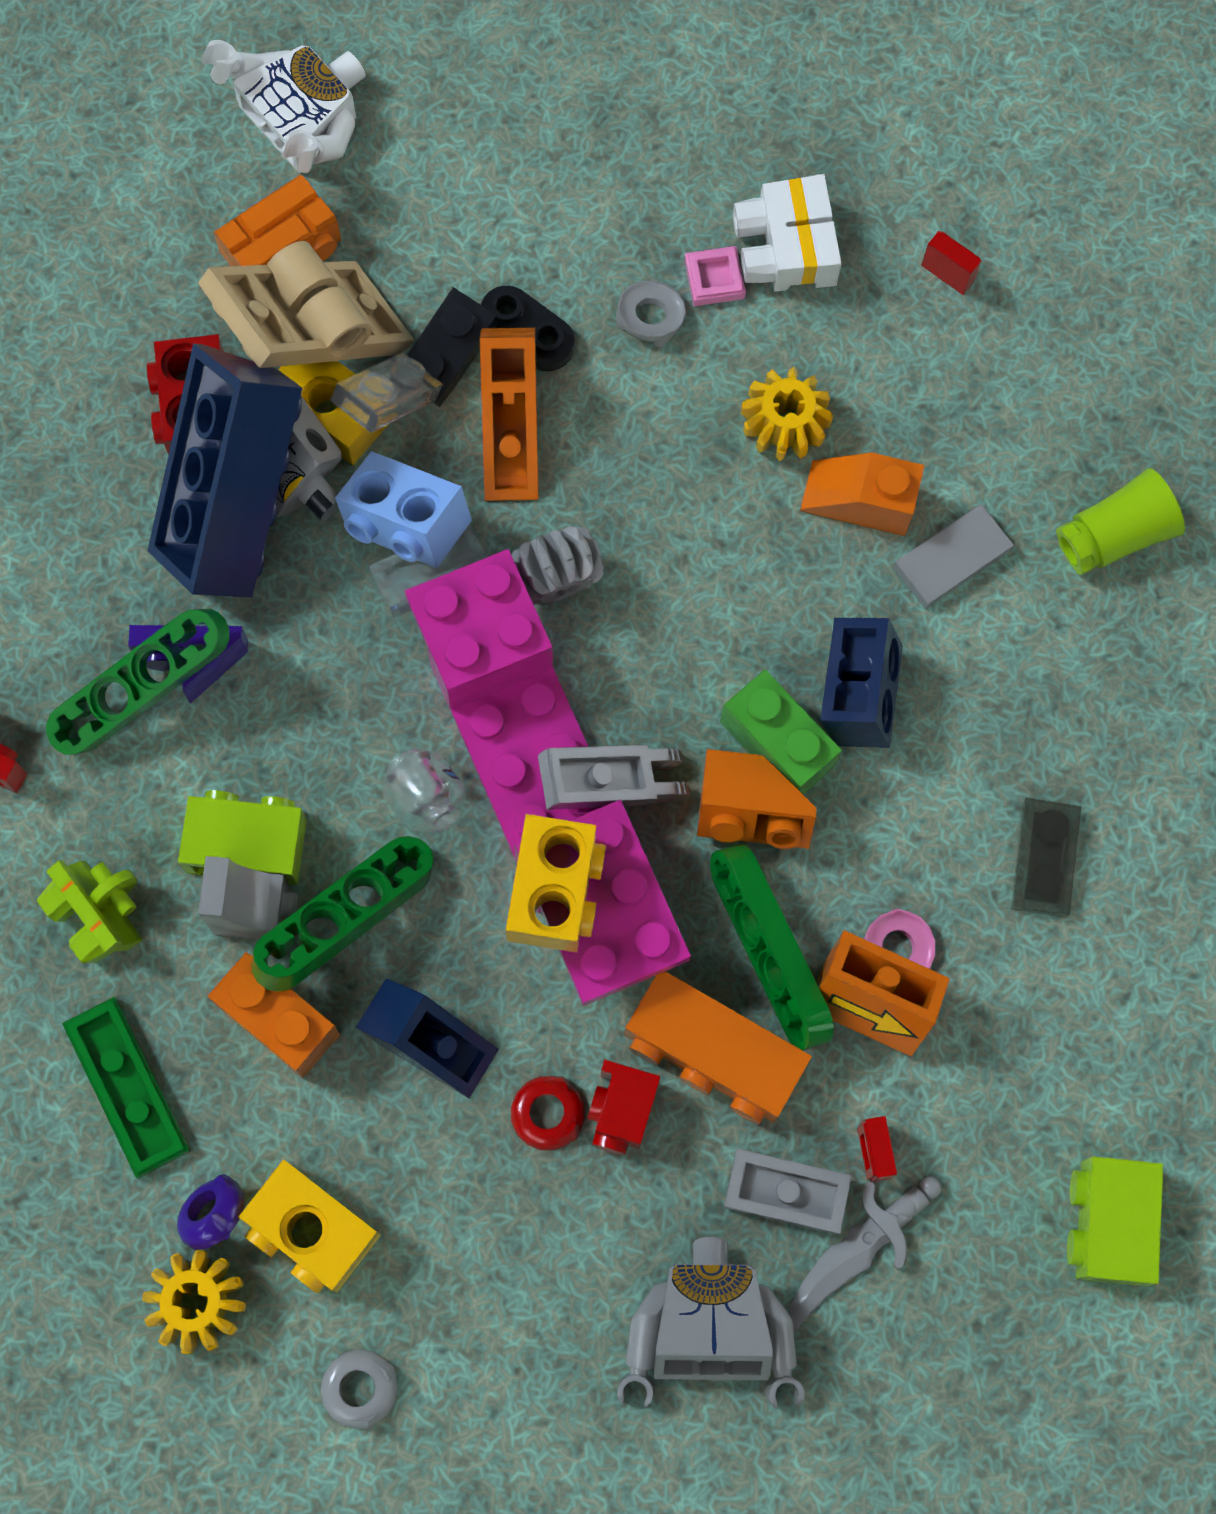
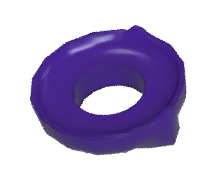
[177,1174,245,1250]

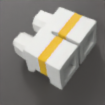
[733,174,842,292]

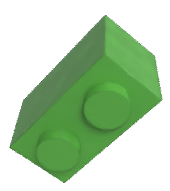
[720,669,842,795]

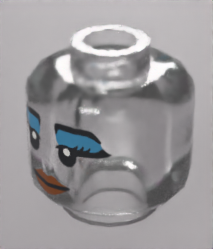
[382,749,466,833]

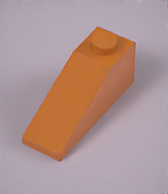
[480,328,538,501]

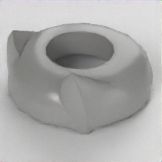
[616,281,686,347]
[320,1349,398,1430]

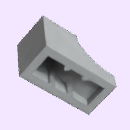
[198,856,297,939]

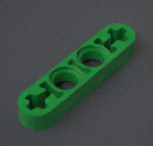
[46,609,230,755]
[251,836,434,992]
[710,844,834,1051]

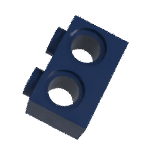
[820,617,903,748]

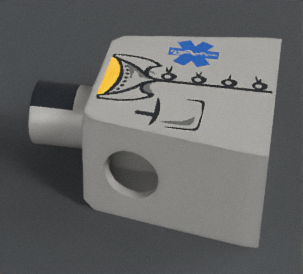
[275,396,342,522]

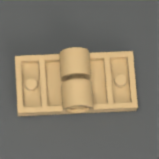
[198,241,414,368]

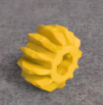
[741,366,833,462]
[142,1250,246,1354]

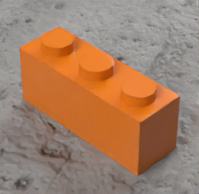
[624,971,812,1125]

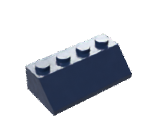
[147,343,302,597]

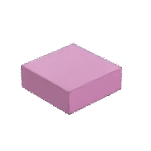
[684,246,746,307]

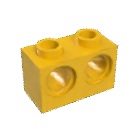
[505,814,606,953]

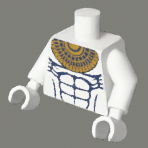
[201,40,366,174]

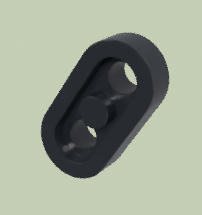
[481,286,575,371]

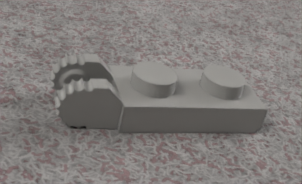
[538,745,690,810]

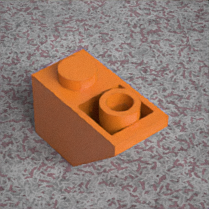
[697,749,817,849]

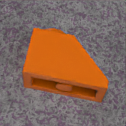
[800,452,925,536]

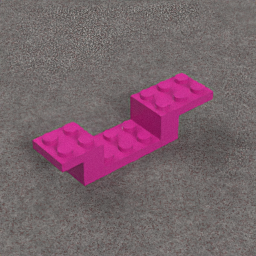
[404,549,691,1006]

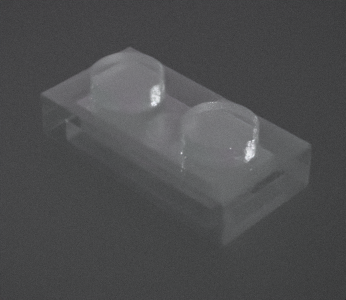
[330,353,443,433]
[368,525,487,618]

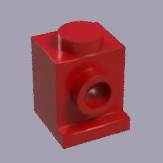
[587,1059,661,1155]

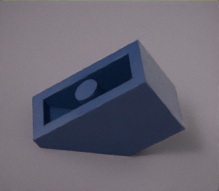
[355,978,499,1099]

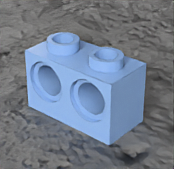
[335,451,472,568]

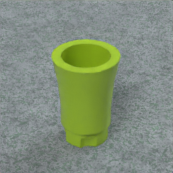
[1056,468,1185,575]

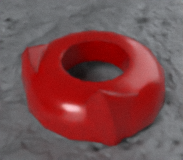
[511,1076,585,1150]

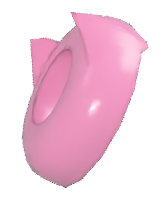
[864,908,935,969]

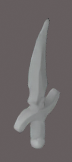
[788,1176,942,1333]

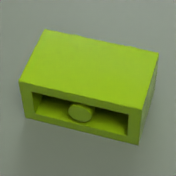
[178,790,307,885]
[1067,1156,1163,1286]

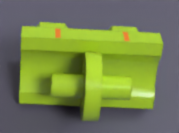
[37,860,143,964]

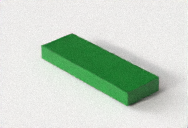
[62,997,191,1179]

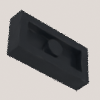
[393,287,499,407]

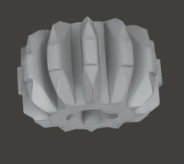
[511,526,604,606]

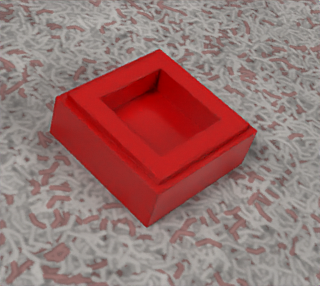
[921,231,982,295]
[857,1116,897,1182]

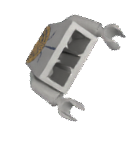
[617,1237,805,1409]

